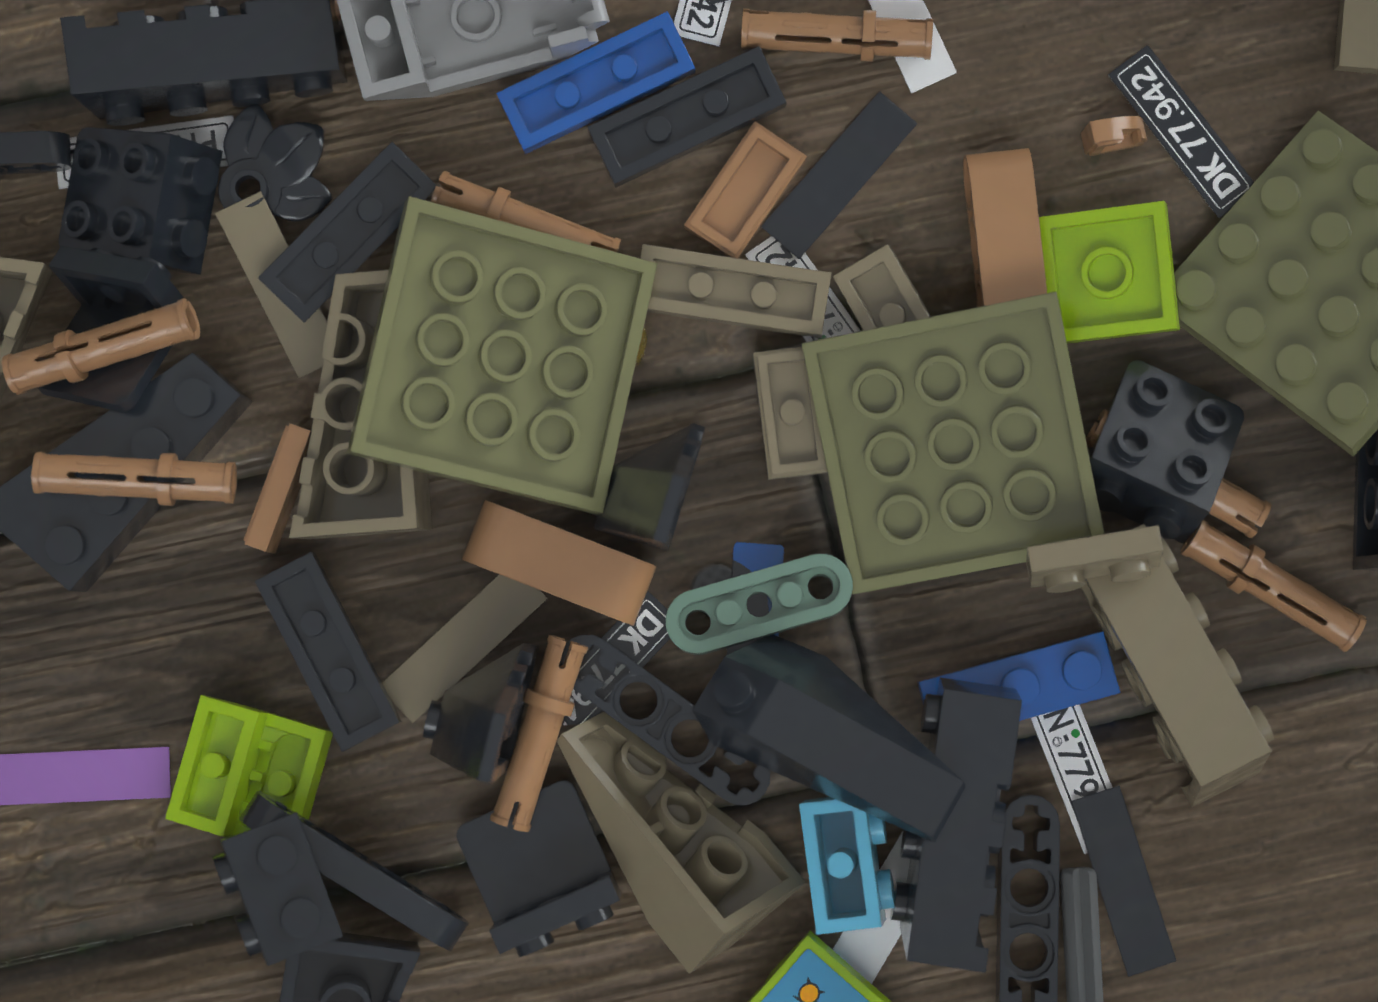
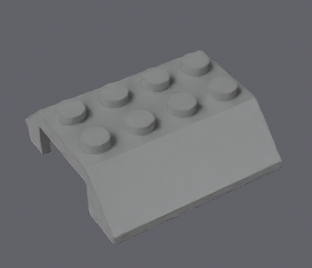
[337,0,610,101]

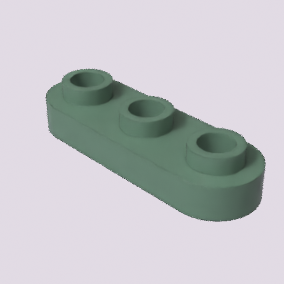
[666,554,853,655]

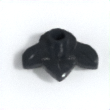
[218,104,333,222]

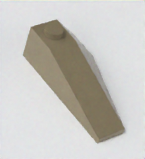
[557,712,805,973]

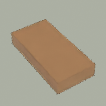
[684,121,807,259]
[243,423,311,554]

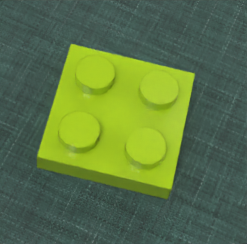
[1039,201,1180,343]

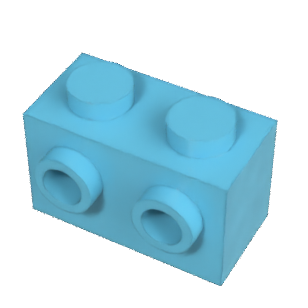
[799,797,895,935]

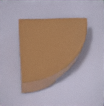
[1081,116,1147,156]

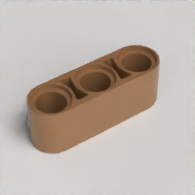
[963,148,1047,307]
[462,500,657,626]

